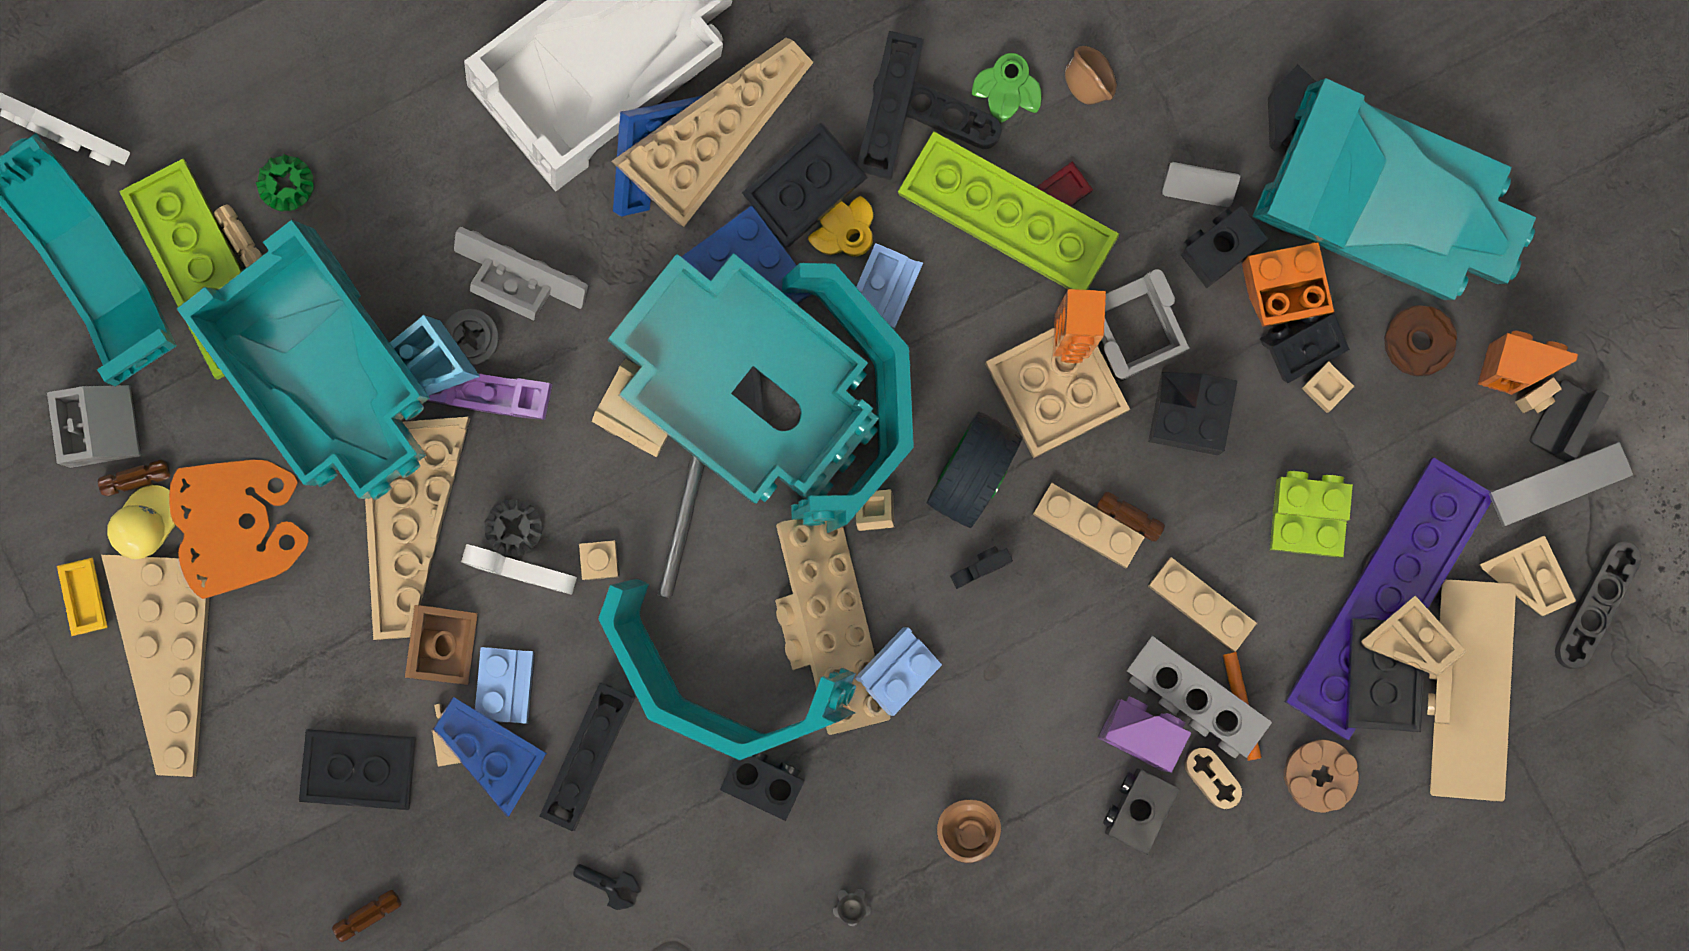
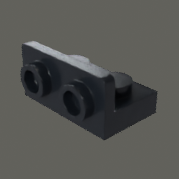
[1260,313,1350,383]

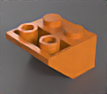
[1242,242,1334,327]
[1478,331,1578,395]

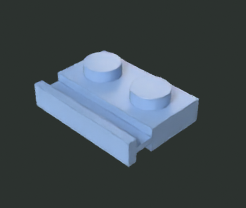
[856,243,923,330]
[855,627,942,716]
[475,647,535,724]

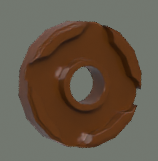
[1384,305,1457,376]

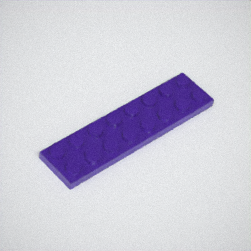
[1284,457,1492,740]

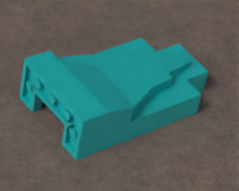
[1252,78,1536,300]
[177,220,430,500]

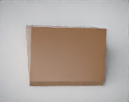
[405,605,478,685]

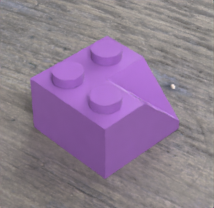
[1098,696,1191,773]

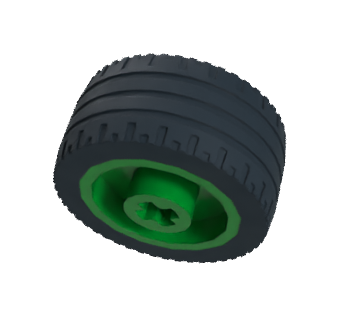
[926,412,1023,528]

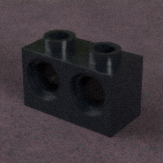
[720,752,805,821]

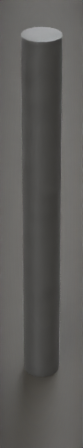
[657,456,704,598]

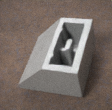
[47,385,141,468]

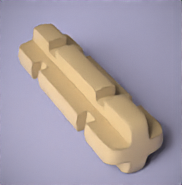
[213,204,262,268]

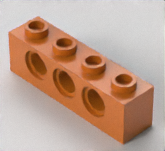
[1053,289,1106,363]

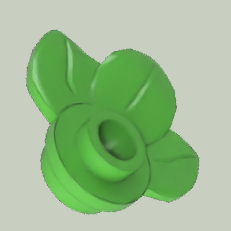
[972,53,1041,123]

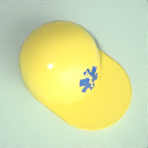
[107,485,175,559]

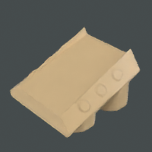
[592,359,668,457]

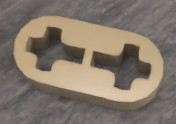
[1184,748,1242,809]

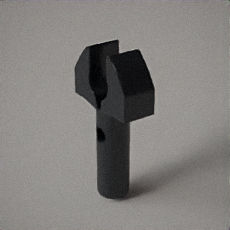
[573,864,641,910]

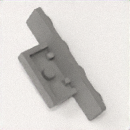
[454,227,588,321]

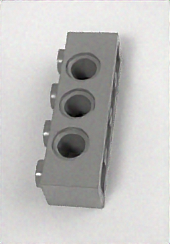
[1127,636,1272,759]

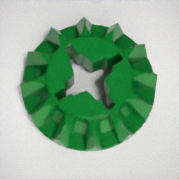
[255,154,314,211]

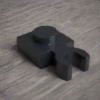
[950,546,1013,589]

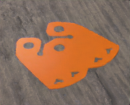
[169,460,309,599]

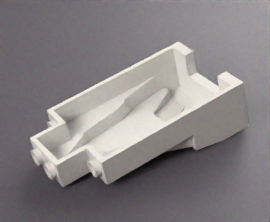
[464,0,732,192]

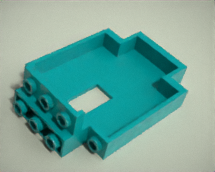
[607,253,879,504]

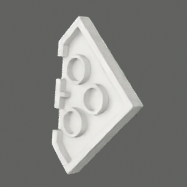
[0,93,130,166]

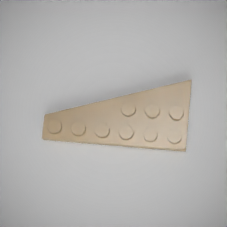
[611,38,813,227]
[365,417,470,640]
[101,555,210,777]

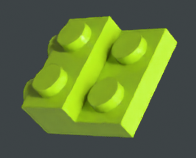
[1270,471,1353,558]

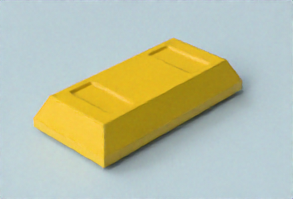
[57,558,108,636]

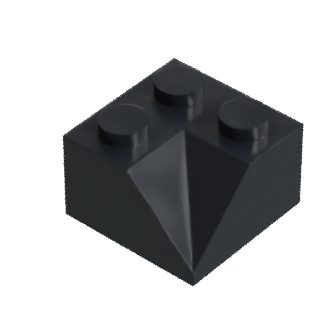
[1148,372,1237,456]

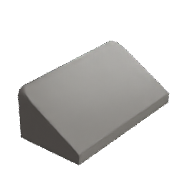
[1162,162,1240,208]

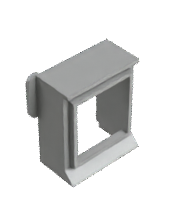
[1102,269,1190,381]

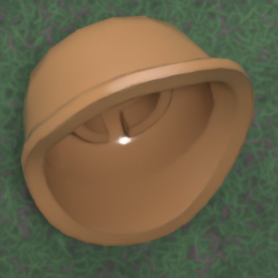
[1065,46,1117,105]
[937,800,1001,863]

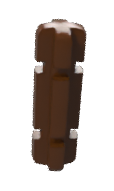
[98,460,170,496]
[1097,492,1165,542]
[332,890,401,942]

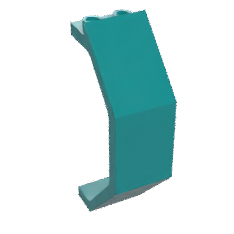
[0,133,177,387]
[782,263,914,533]
[598,579,856,760]

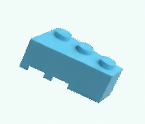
[390,315,480,396]

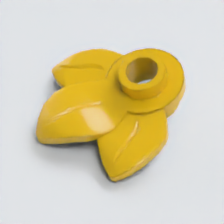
[808,196,874,256]

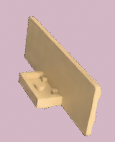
[775,520,890,735]
[1427,579,1516,801]

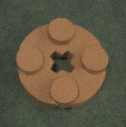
[1284,740,1359,813]

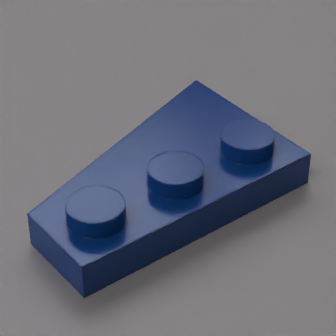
[433,697,547,817]

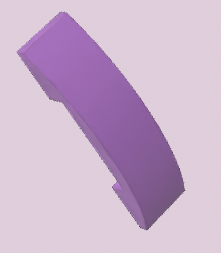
[427,374,552,420]

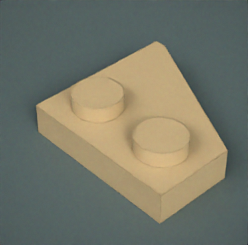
[1479,536,1576,616]
[1361,596,1466,676]

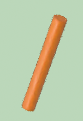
[1223,652,1262,761]

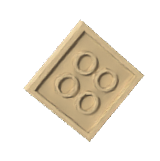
[985,328,1130,458]

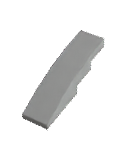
[1489,442,1633,527]

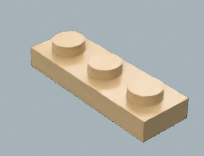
[1033,483,1145,569]
[1148,557,1257,652]

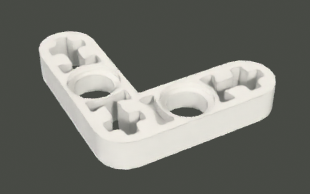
[461,544,577,595]

